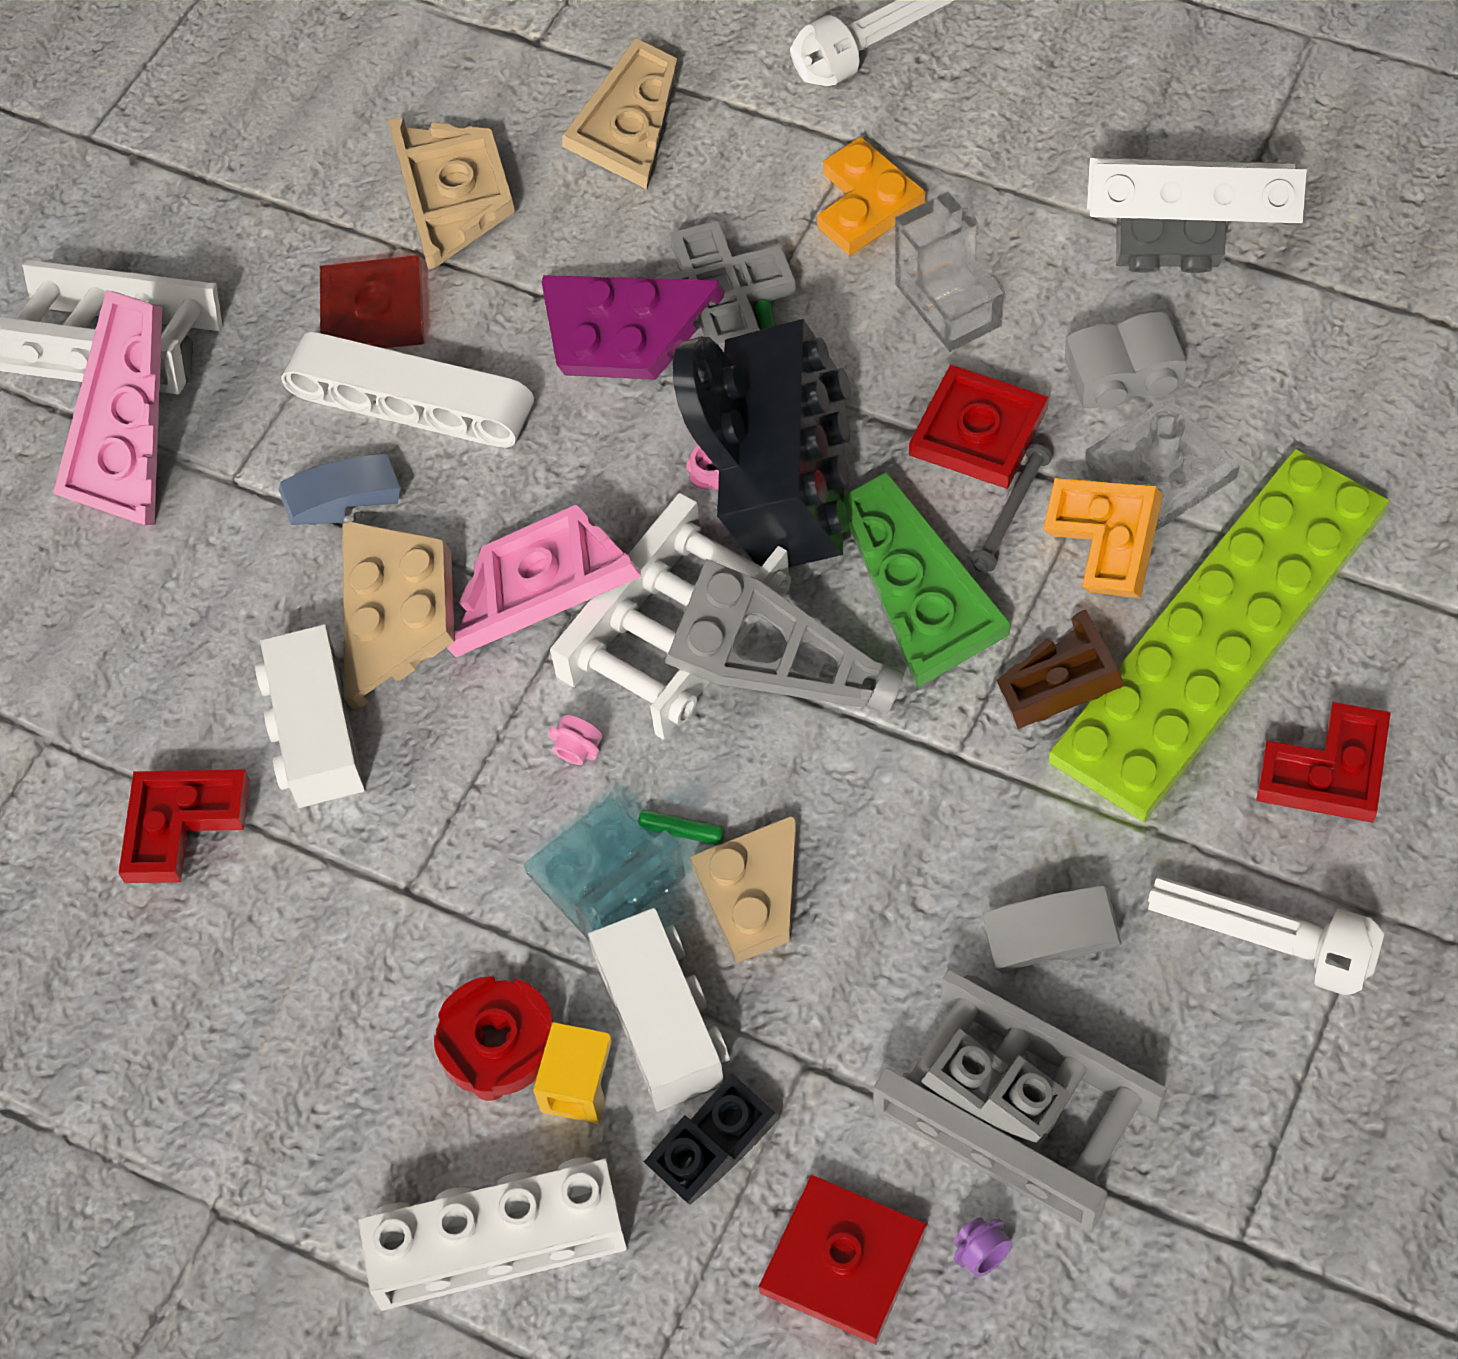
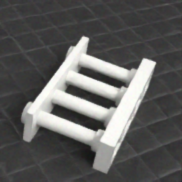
[1087,157,1307,223]
[0,260,223,395]
[550,493,791,739]

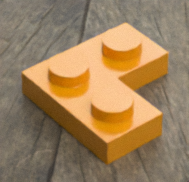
[817,136,925,256]
[1043,478,1163,598]

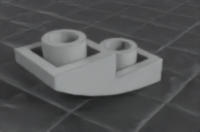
[982,885,1122,973]
[921,1028,1070,1143]

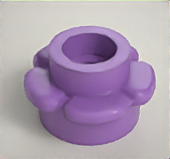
[954,1217,1013,1277]

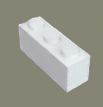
[255,624,365,808]
[588,908,730,1112]

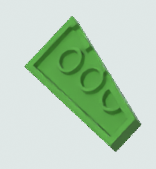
[844,472,1010,688]

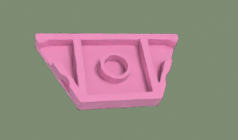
[447,505,641,657]

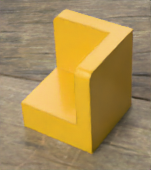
[533,1022,611,1124]

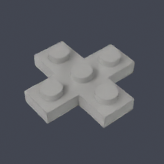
[653,220,796,352]

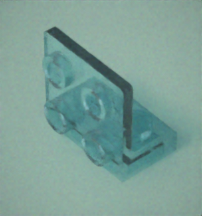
[524,798,686,942]

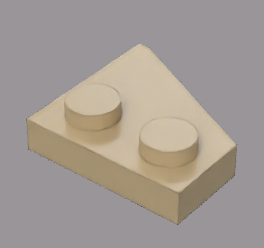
[690,816,797,964]

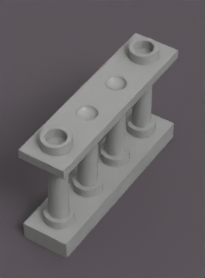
[873,969,1167,1233]

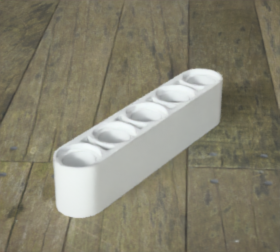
[281,332,534,448]

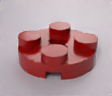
[434,976,554,1101]

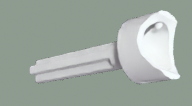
[790,0,954,86]
[1148,876,1385,996]

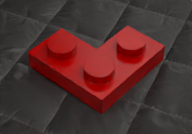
[1256,702,1391,823]
[118,769,250,883]

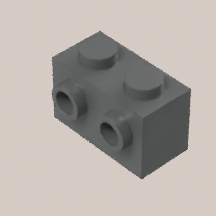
[1116,218,1226,273]

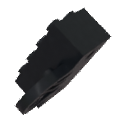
[672,319,851,567]

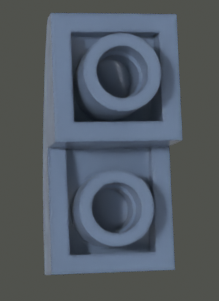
[279,454,401,525]

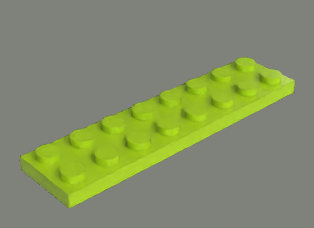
[1048,449,1390,823]

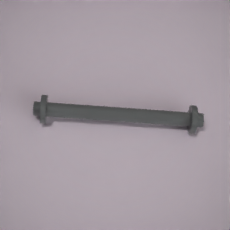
[970,444,1052,572]

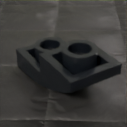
[643,1073,780,1205]

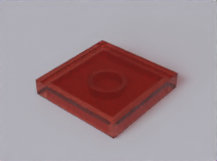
[320,255,424,349]

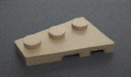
[562,38,677,189]

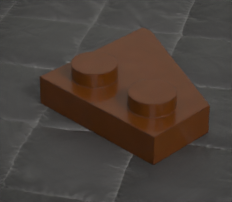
[996,609,1124,729]

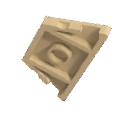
[388,118,515,270]
[343,522,455,710]

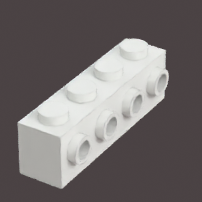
[358,1157,627,1311]

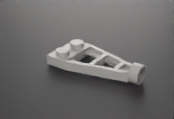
[664,559,904,714]

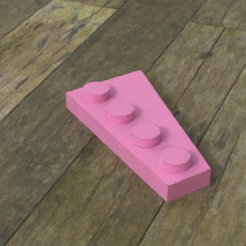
[53,290,162,525]

